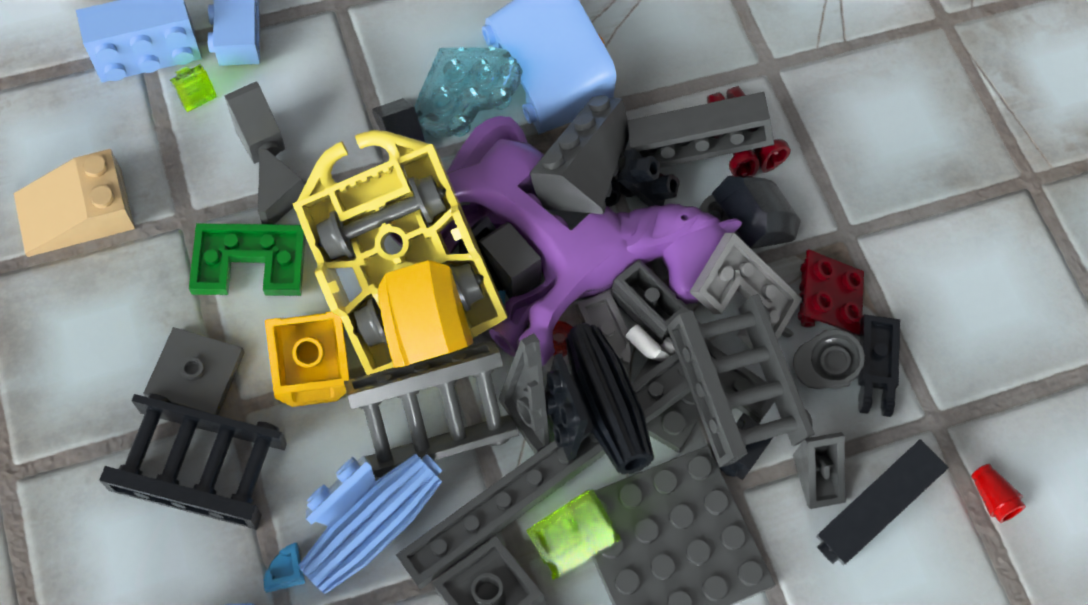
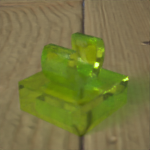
[170,64,217,112]

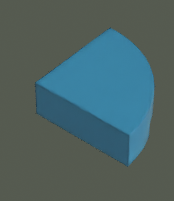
[264,542,306,593]

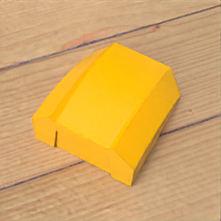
[378,260,474,368]
[265,312,350,407]

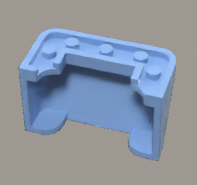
[482,0,616,134]

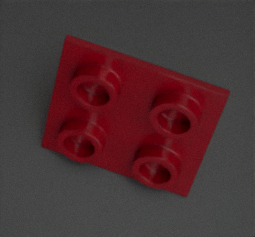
[797,249,864,336]

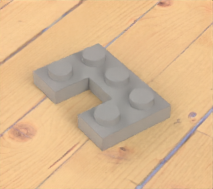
[690,233,802,349]

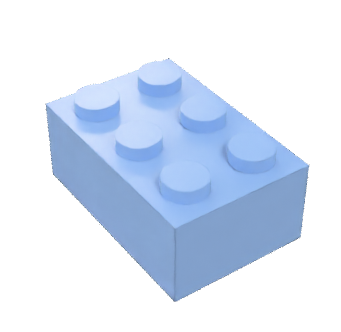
[76,0,202,83]

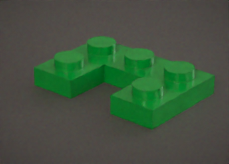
[189,223,306,296]

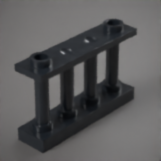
[99,393,287,530]

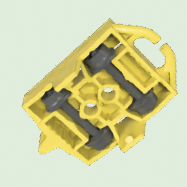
[293,130,509,375]

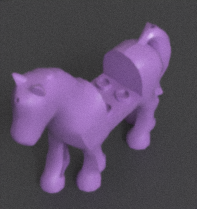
[386,116,742,366]

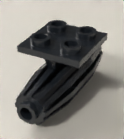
[545,323,654,474]

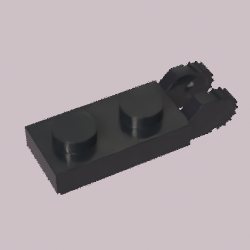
[858,314,900,417]

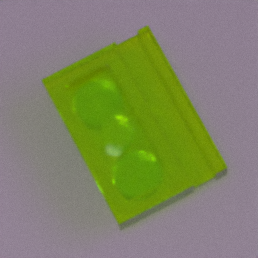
[526,489,621,580]

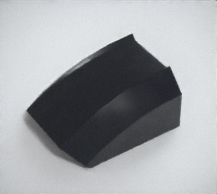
[711,175,801,249]

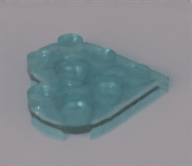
[415,48,523,138]

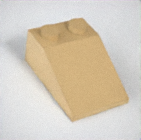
[13,149,135,257]

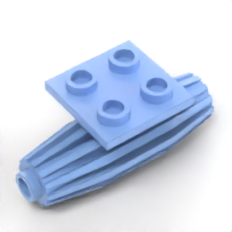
[298,453,443,594]

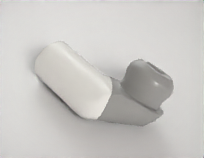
[625,324,676,362]

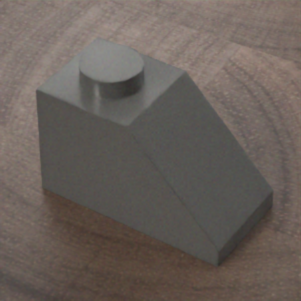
[224,81,285,164]

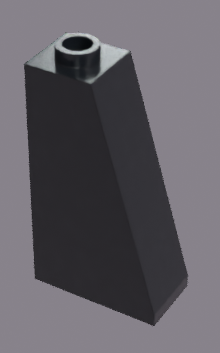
[816,439,949,566]

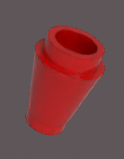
[971,464,1026,523]

